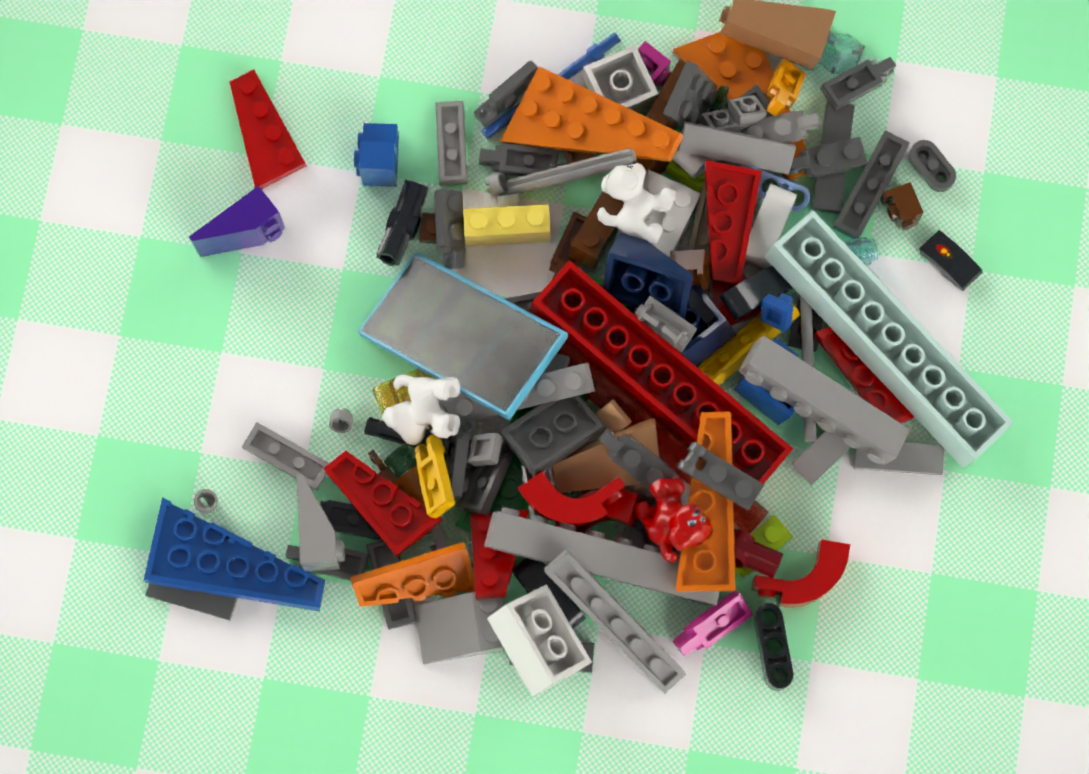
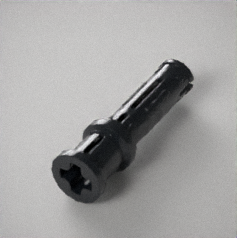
[364,417,454,461]

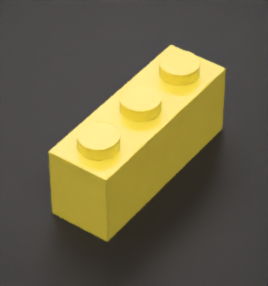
[463,204,551,246]

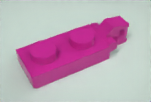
[673,589,753,656]

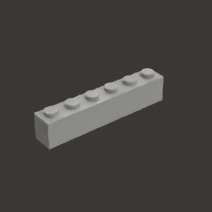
[738,336,910,465]

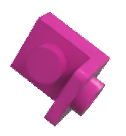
[638,41,671,87]

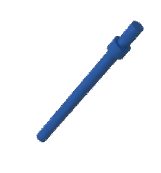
[481,32,621,140]

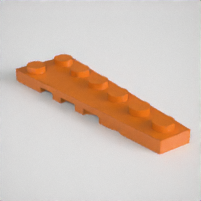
[676,412,735,592]

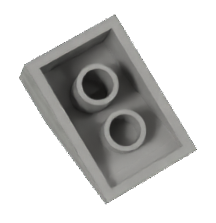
[297,474,345,571]
[414,592,505,664]

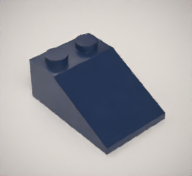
[603,232,694,319]
[676,285,737,366]

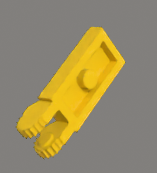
[414,434,455,518]

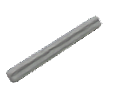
[506,148,637,194]

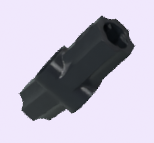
[376,179,429,267]

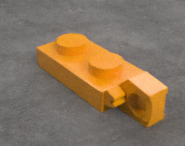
[766,58,806,117]

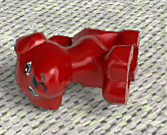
[634,478,712,563]

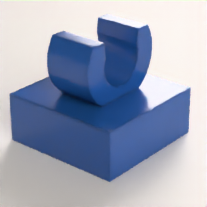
[760,293,793,333]

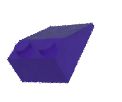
[189,185,285,257]

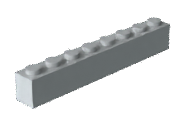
[484,507,720,605]

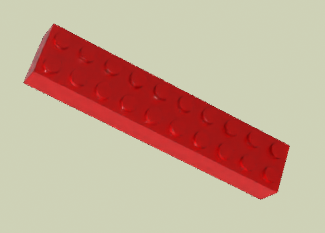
[529,260,794,484]

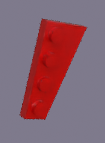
[229,69,306,189]
[704,160,762,284]
[813,327,914,424]
[323,451,443,558]

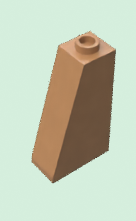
[719,0,836,71]
[552,418,660,493]

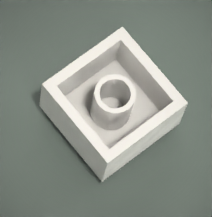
[583,45,659,113]

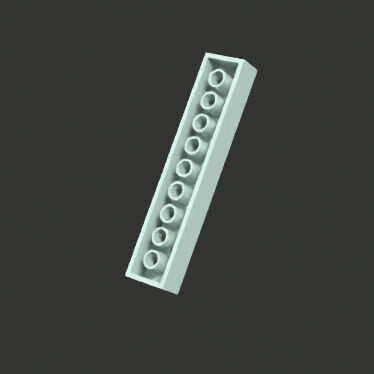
[764,210,1014,468]

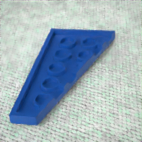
[144,497,325,612]

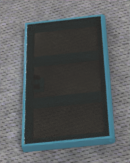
[357,252,568,420]

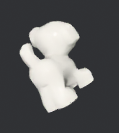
[597,162,677,245]
[382,374,460,446]

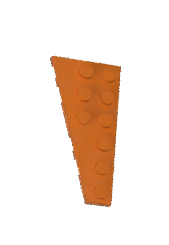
[672,32,807,180]
[500,66,684,162]

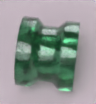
[384,444,417,479]

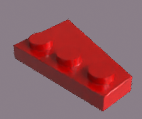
[470,510,529,600]

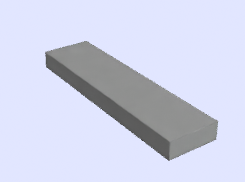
[677,121,796,175]

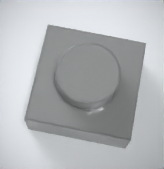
[468,432,503,466]

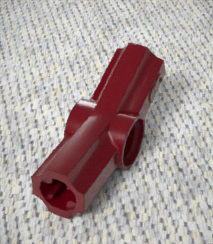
[734,529,784,578]

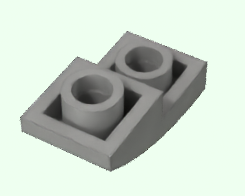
[700,95,767,132]
[791,431,850,485]

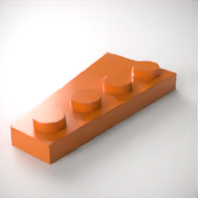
[350,542,475,607]

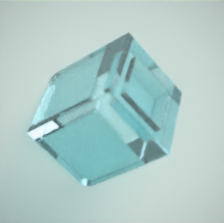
[818,31,865,75]

